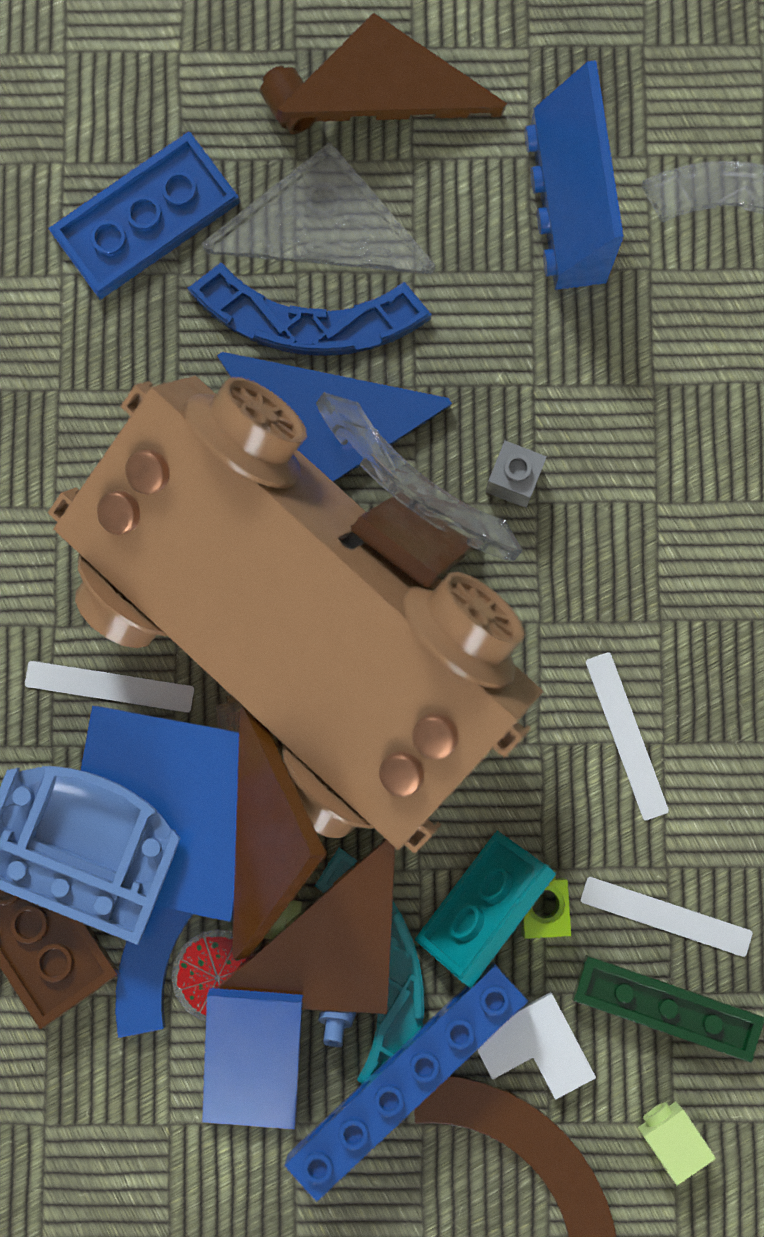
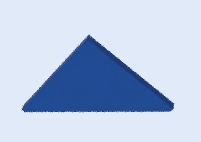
[217,352,452,483]

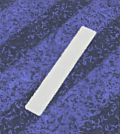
[586,652,669,820]
[25,661,194,712]
[581,877,753,957]

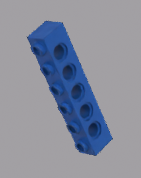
[284,961,528,1202]

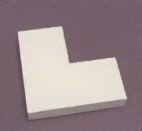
[477,992,596,1100]

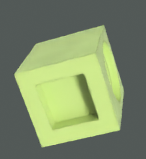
[638,1101,716,1185]

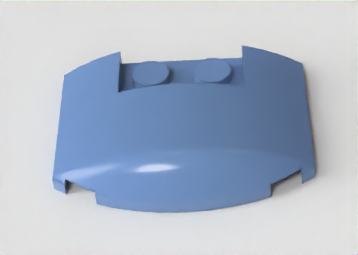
[0,766,181,945]

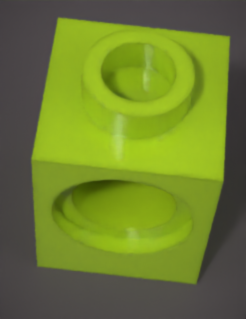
[521,870,572,939]

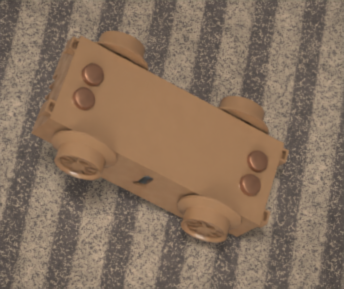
[48,375,543,854]

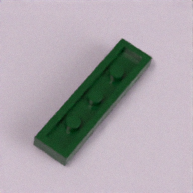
[572,955,764,1063]

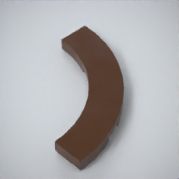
[414,1074,617,1237]

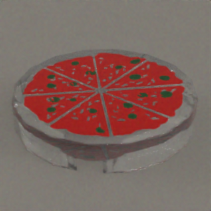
[172,929,257,1021]

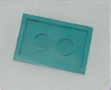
[415,830,557,988]

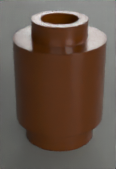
[259,66,316,134]

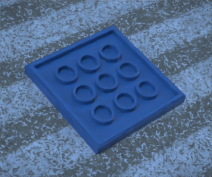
[81,706,239,922]

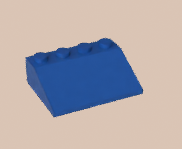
[525,60,624,290]

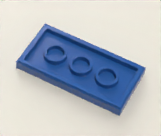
[48,131,240,300]

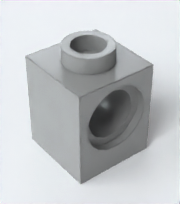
[486,440,547,508]

